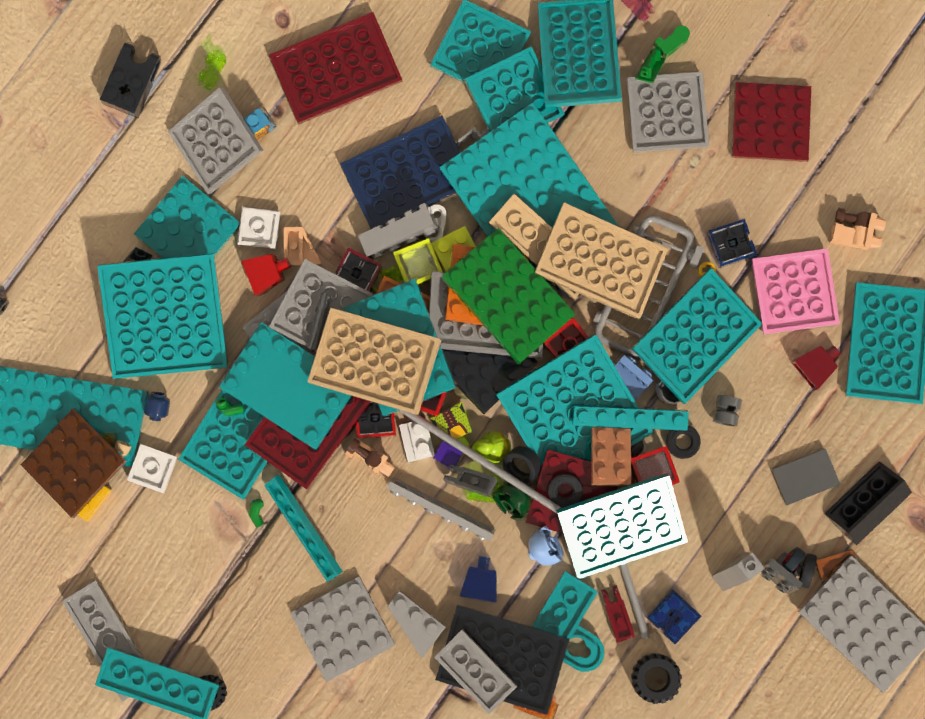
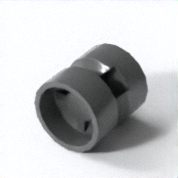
[712,395,742,427]

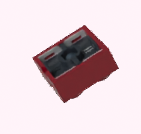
[335,248,383,292]

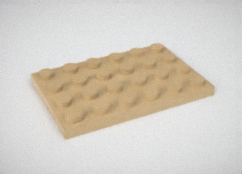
[535,203,668,320]
[307,308,441,415]

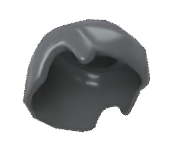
[655,379,681,405]

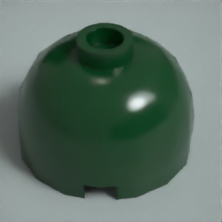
[493,482,531,521]

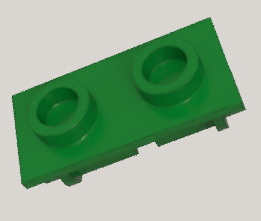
[635,47,666,83]

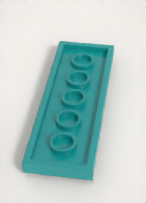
[95,647,219,719]

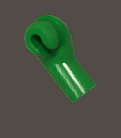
[216,397,244,416]

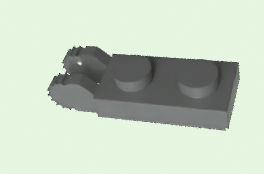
[443,465,498,497]

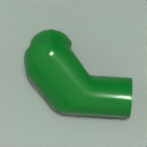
[248,498,265,529]

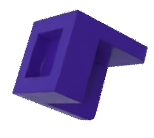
[433,441,463,467]

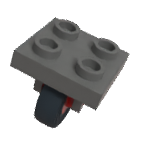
[761,547,805,594]

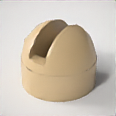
[115,441,131,456]

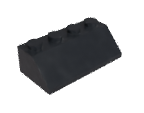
[824,461,912,545]

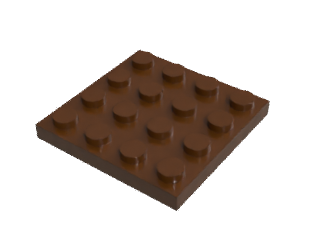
[20,408,127,518]

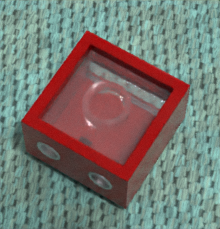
[631,446,680,486]

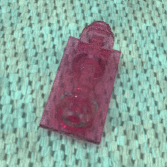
[620,0,655,22]

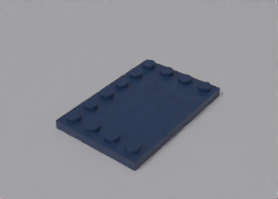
[340,115,461,229]

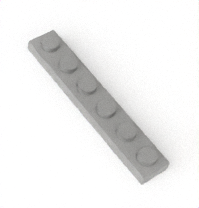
[387,477,496,541]

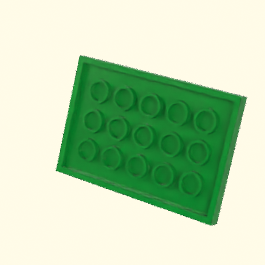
[441,228,576,365]

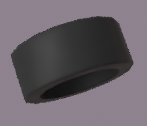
[502,446,541,484]

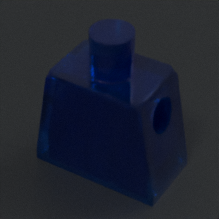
[460,556,497,602]

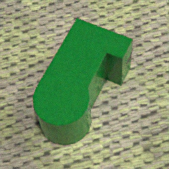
[653,25,690,58]

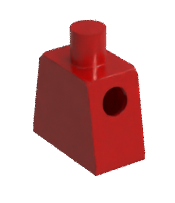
[242,254,291,296]

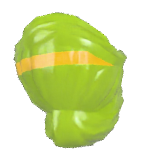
[471,431,511,464]

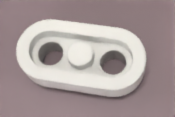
[426,205,447,243]

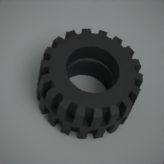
[631,653,682,704]

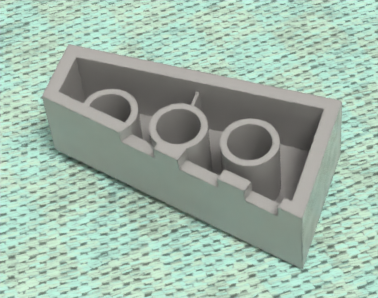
[358,203,439,260]

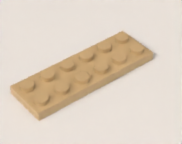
[488,194,579,300]

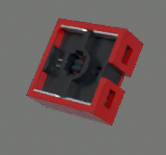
[356,402,396,439]

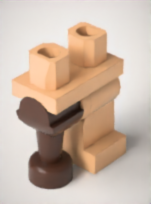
[830,207,886,250]
[345,438,395,477]

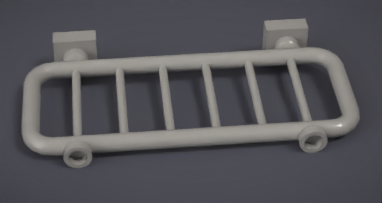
[593,215,705,357]

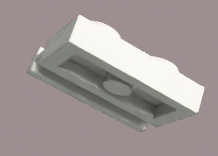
[399,421,435,462]

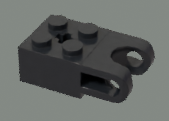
[99,42,161,118]

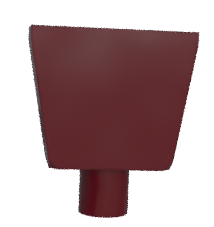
[791,345,840,391]

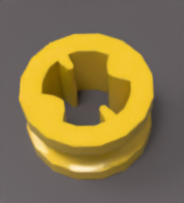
[698,262,716,277]

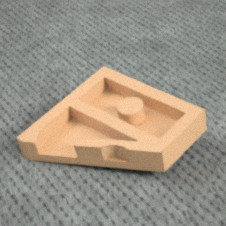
[284,227,321,266]

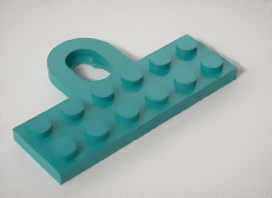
[531,571,604,672]

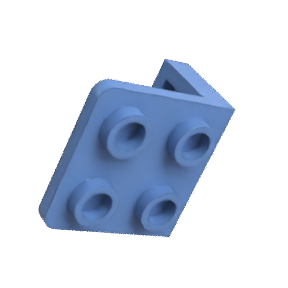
[615,355,653,400]

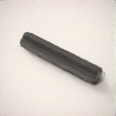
[308,293,331,350]

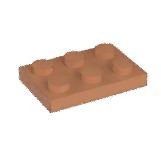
[591,427,631,487]

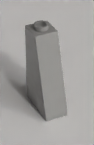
[712,552,764,591]

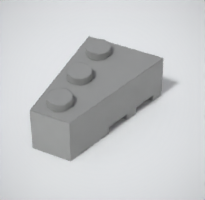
[388,591,446,658]

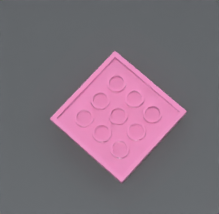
[751,249,840,335]

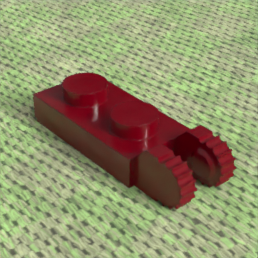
[601,585,635,643]

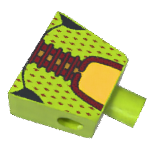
[429,402,472,447]

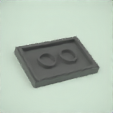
[772,449,840,506]

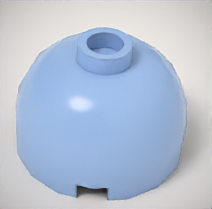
[528,526,564,566]

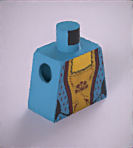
[243,108,277,140]

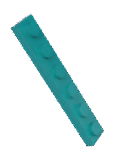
[572,405,689,430]
[264,475,343,582]

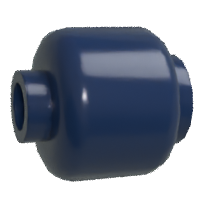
[144,392,170,421]

